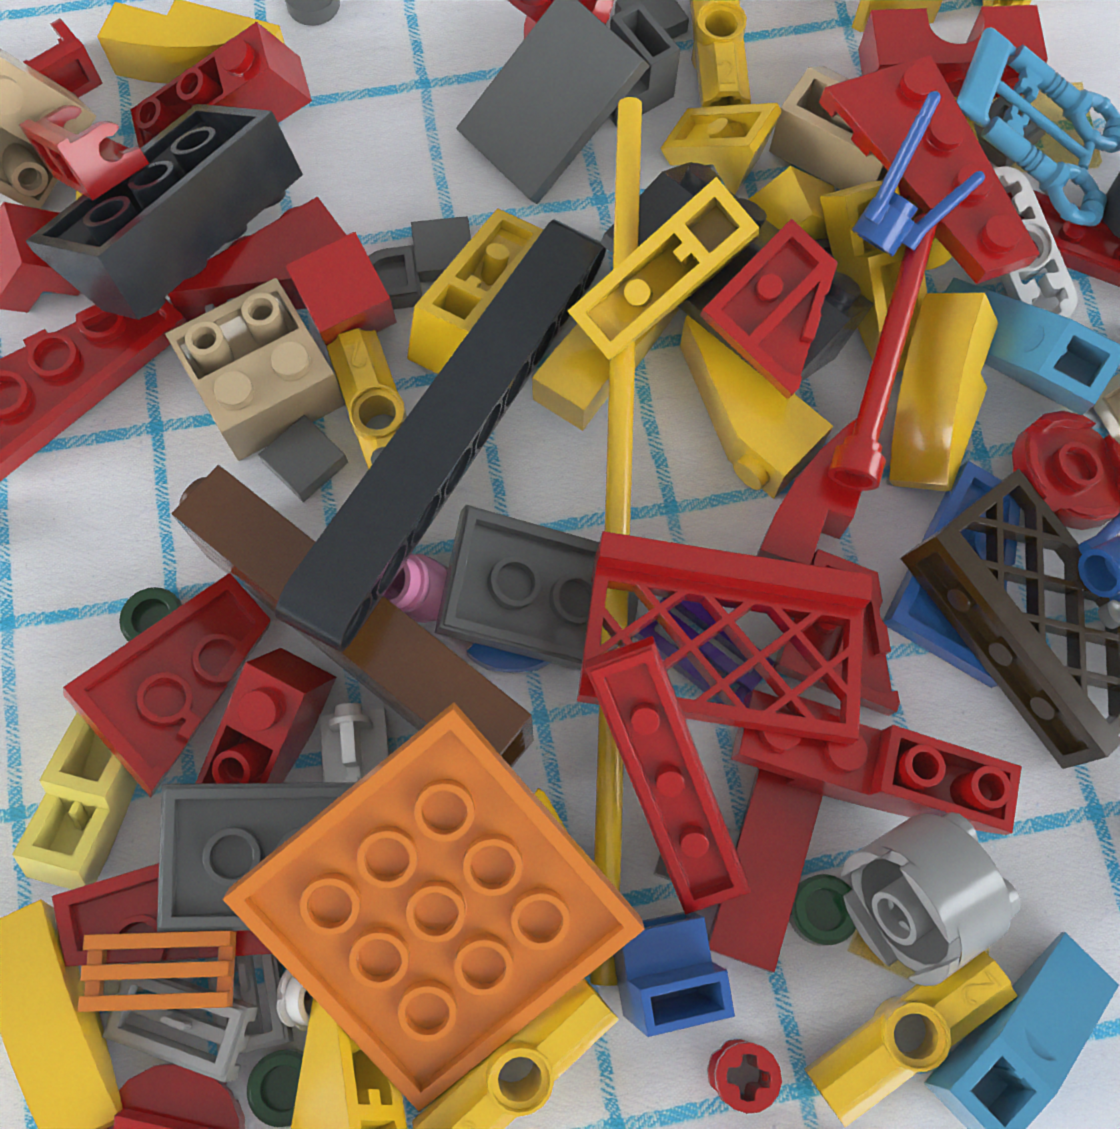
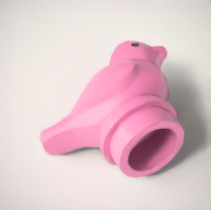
[383,553,448,623]

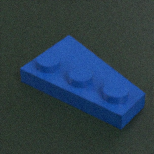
[883,461,1021,688]

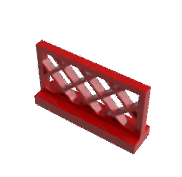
[577,531,872,745]

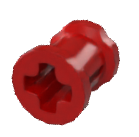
[707,1039,782,1114]

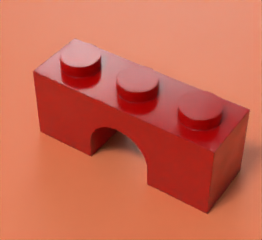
[858,5,1048,99]

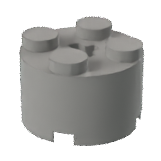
[842,812,1021,986]

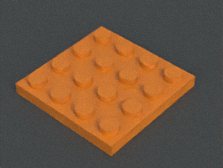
[222,702,645,1112]

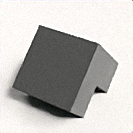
[609,1,681,126]

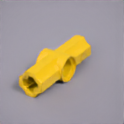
[690,0,751,107]
[326,328,407,470]
[804,951,1018,1127]
[412,978,619,1129]

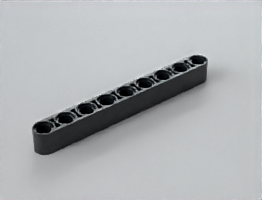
[275,219,607,652]

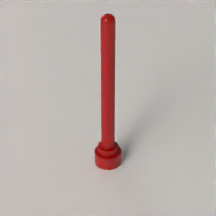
[828,213,937,491]

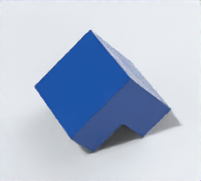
[613,912,735,1037]

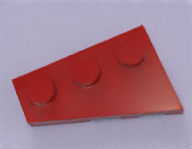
[63,573,271,798]

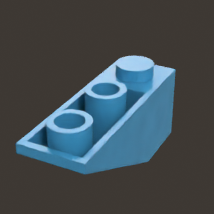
[944,277,1120,415]
[924,932,1119,1129]

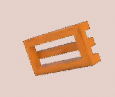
[78,931,236,1012]

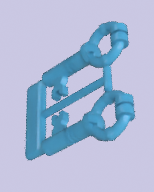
[956,27,1120,226]

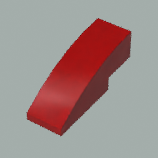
[756,408,889,565]

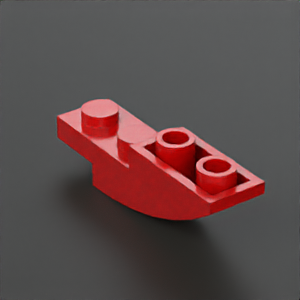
[731,689,1022,835]

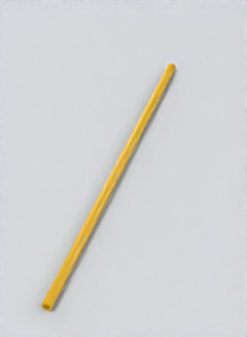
[590,97,642,986]

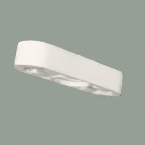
[994,166,1078,318]

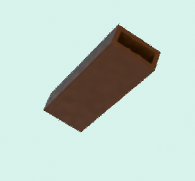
[171,465,534,768]

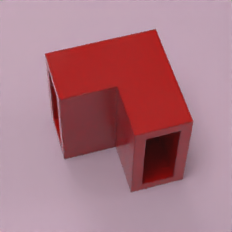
[0,202,81,313]
[285,232,397,346]

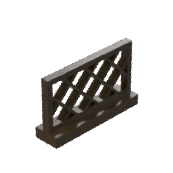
[900,469,1120,769]

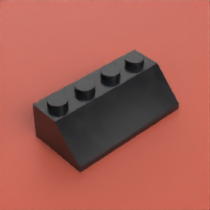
[26,104,303,320]
[600,162,874,382]

